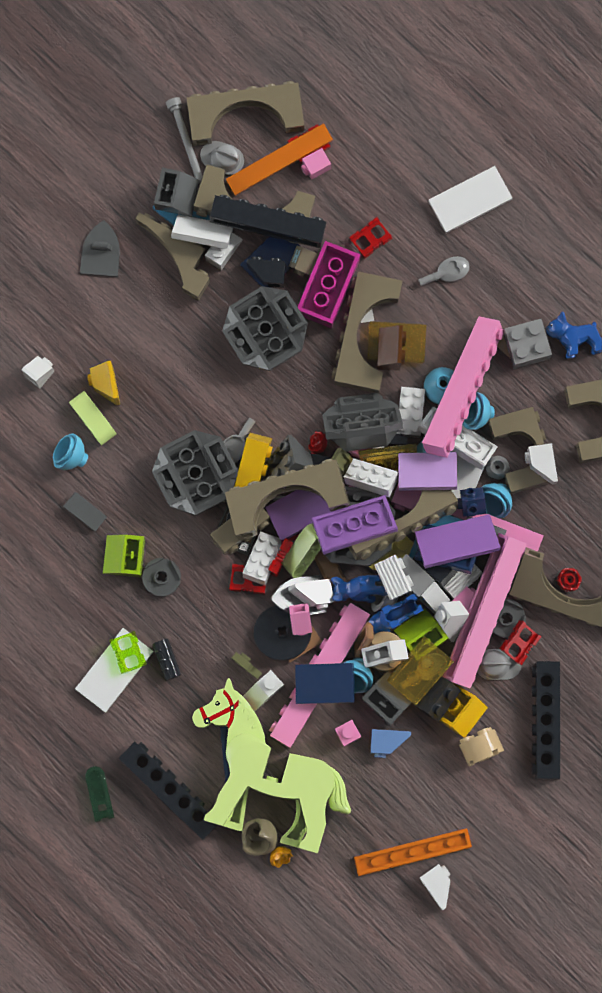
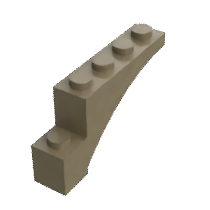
[135,212,210,301]

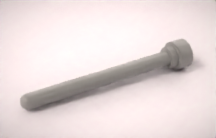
[166,97,203,184]

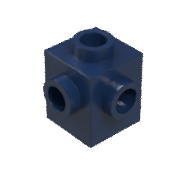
[457,487,486,517]

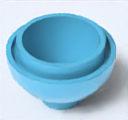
[424,367,454,405]
[463,392,495,430]
[53,433,88,470]
[482,483,512,518]
[344,658,373,693]

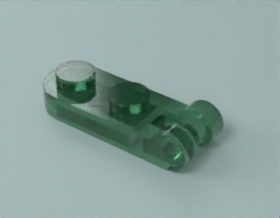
[85,766,115,822]

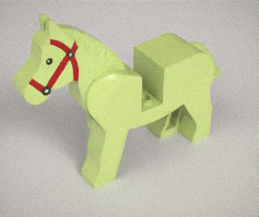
[192,678,351,854]

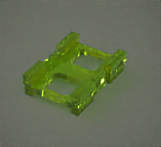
[109,631,147,674]

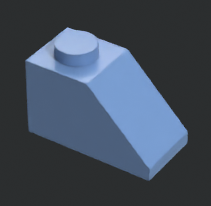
[370,729,411,758]

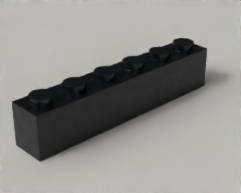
[210,195,326,249]

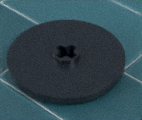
[254,605,312,661]

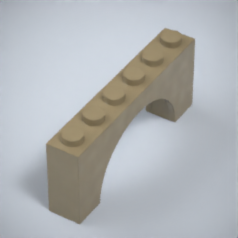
[187,81,304,146]
[194,165,315,243]
[332,272,402,394]
[225,459,350,540]
[348,490,458,561]
[509,547,602,627]

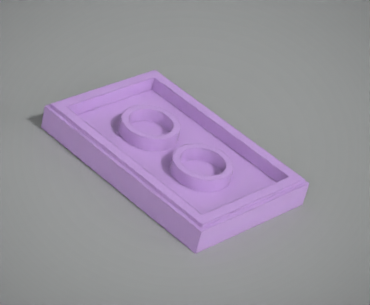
[398,452,457,491]

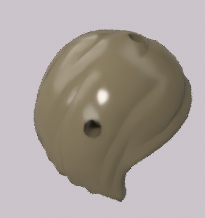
[242,818,277,856]

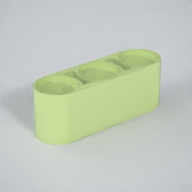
[69,391,117,446]
[282,524,321,578]

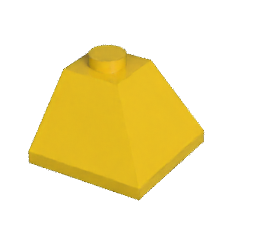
[87,361,120,405]

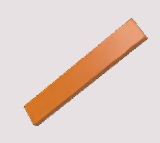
[226,123,333,196]
[354,828,472,876]

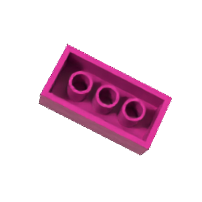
[298,241,360,328]

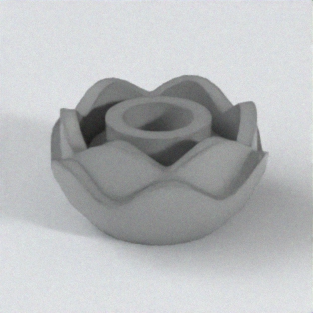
[486,456,510,480]

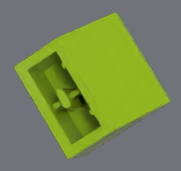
[103,535,145,577]
[394,609,448,662]

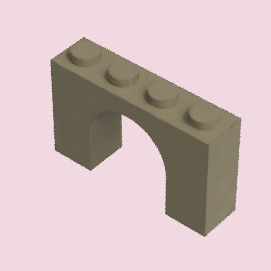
[564,380,602,464]
[488,407,549,494]

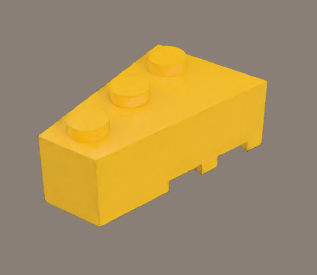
[234,433,273,488]

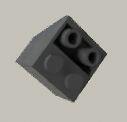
[154,168,200,217]
[268,435,313,492]
[361,671,416,726]

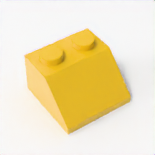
[440,682,488,738]

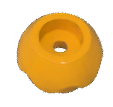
[270,846,293,868]

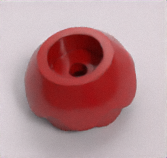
[308,431,328,454]
[557,568,582,592]

